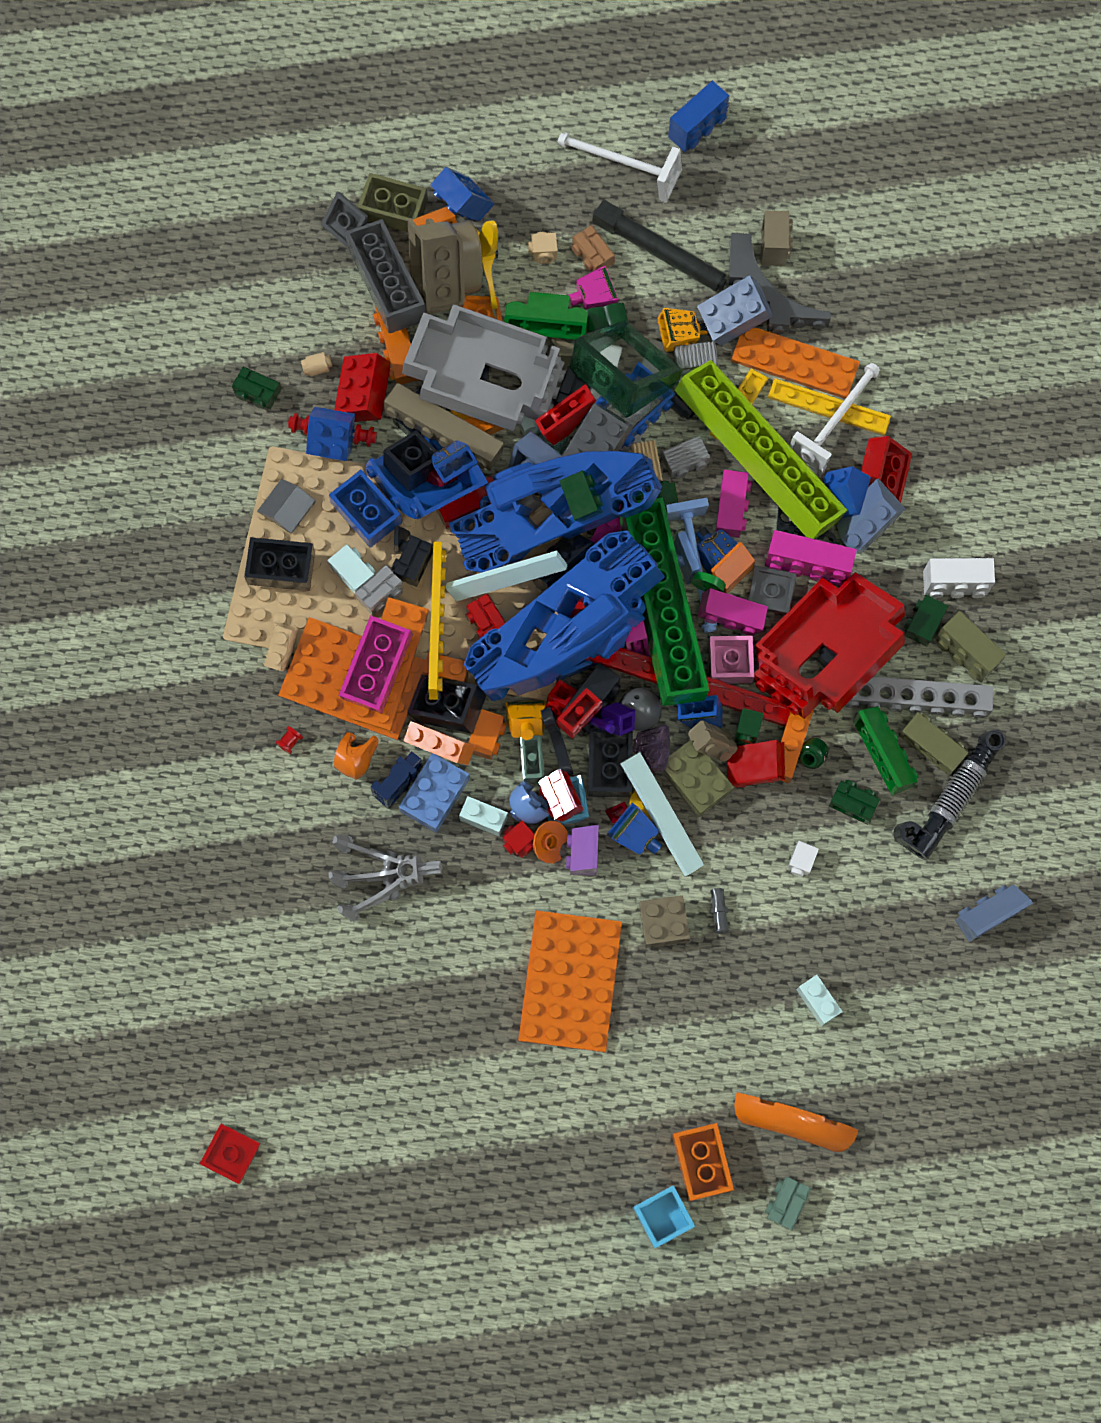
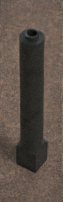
[592,199,727,292]

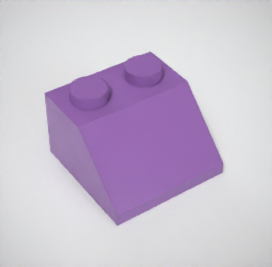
[566,825,599,876]

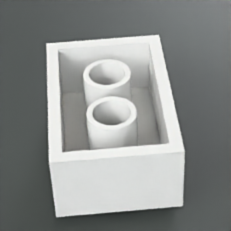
[923,558,995,598]

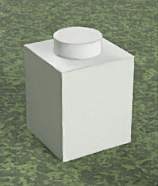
[787,841,819,877]

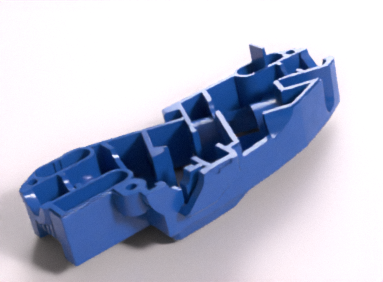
[449,451,662,573]
[464,531,665,701]

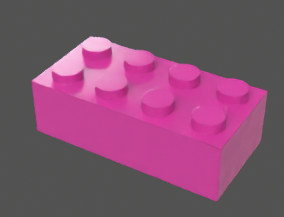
[765,530,857,586]
[339,615,413,714]

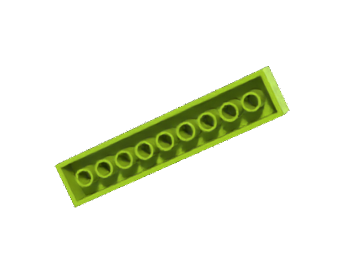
[674,360,848,539]

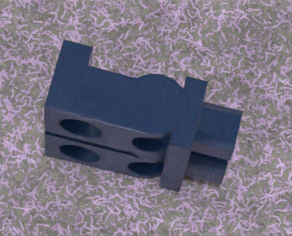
[370,751,422,809]

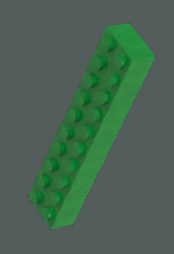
[619,498,709,706]

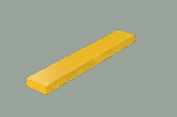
[768,378,891,436]

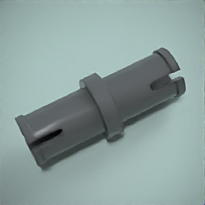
[710,888,729,934]

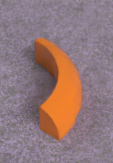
[734,1092,858,1152]

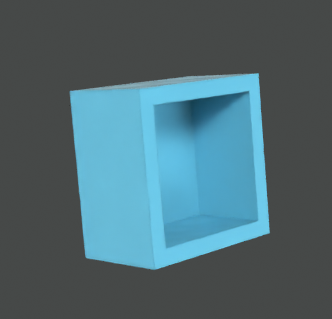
[632,1185,695,1248]

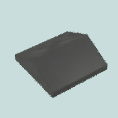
[321,192,368,247]
[257,479,316,534]

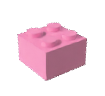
[708,636,754,684]

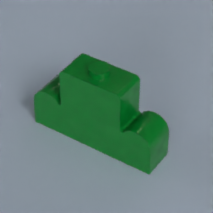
[504,292,588,341]

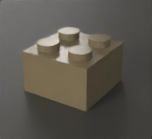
[761,210,793,266]
[639,895,690,948]

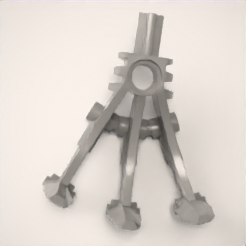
[329,834,443,922]

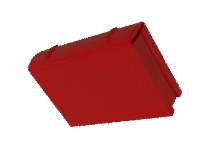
[727,740,785,788]

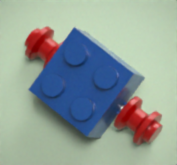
[288,407,377,461]

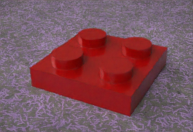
[199,1123,261,1185]

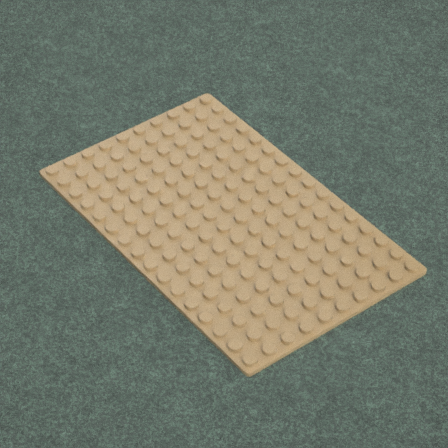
[223,446,587,702]

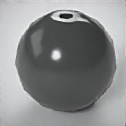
[619,688,662,731]

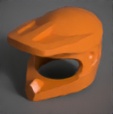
[334,732,379,780]

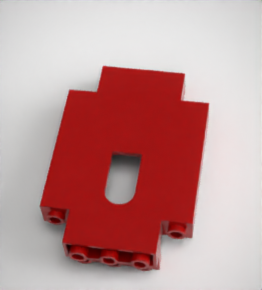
[754,572,905,719]

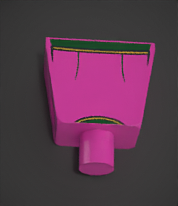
[568,266,618,310]

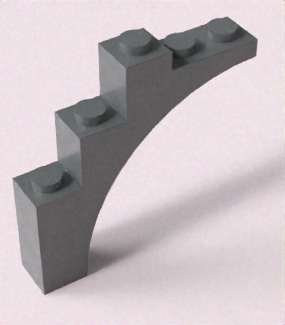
[728,233,831,335]

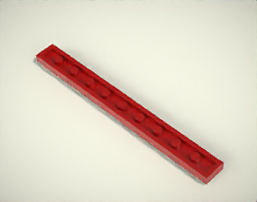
[585,648,790,727]

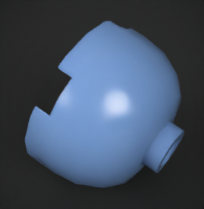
[509,781,549,824]

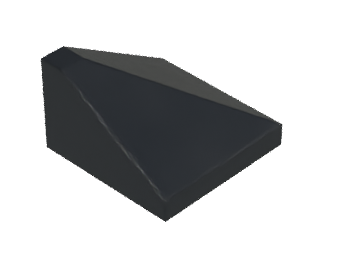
[394,525,410,552]

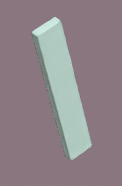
[446,551,567,602]
[620,752,704,876]

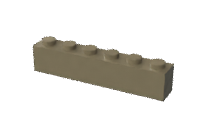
[384,383,504,471]

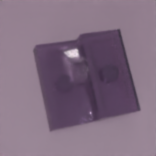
[632,725,670,773]

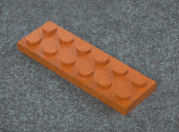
[731,327,860,399]
[350,597,429,731]

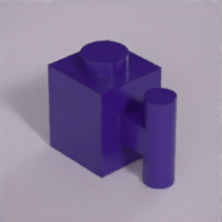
[591,702,635,736]

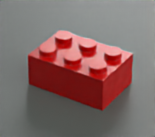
[334,353,391,422]

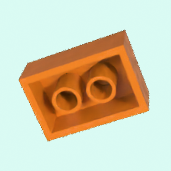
[672,1123,734,1202]

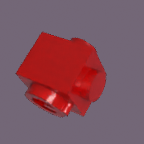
[545,680,577,716]
[503,821,535,858]

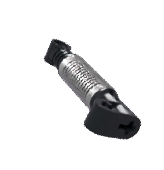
[893,730,1006,860]

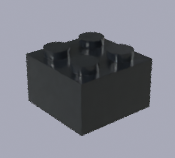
[383,430,438,492]

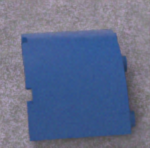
[366,435,488,519]

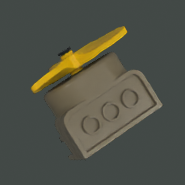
[408,218,498,314]

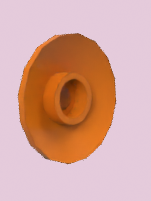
[533,821,568,864]

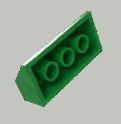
[853,706,918,796]

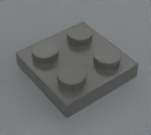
[748,565,796,615]

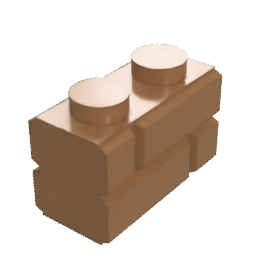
[571,225,615,272]

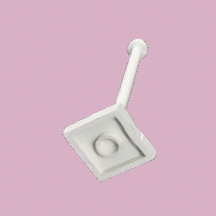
[558,133,682,203]
[789,363,880,478]

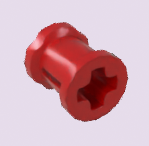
[275,726,303,754]

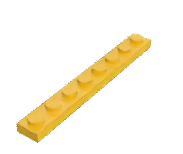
[428,542,447,700]

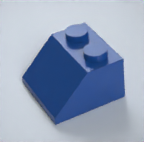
[823,466,871,518]

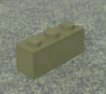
[899,712,968,776]

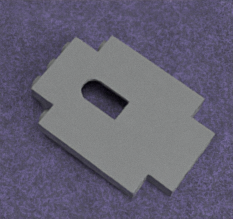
[402,304,566,431]

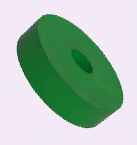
[691,572,726,592]

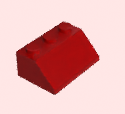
[861,436,912,503]

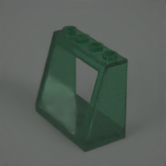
[570,320,682,418]

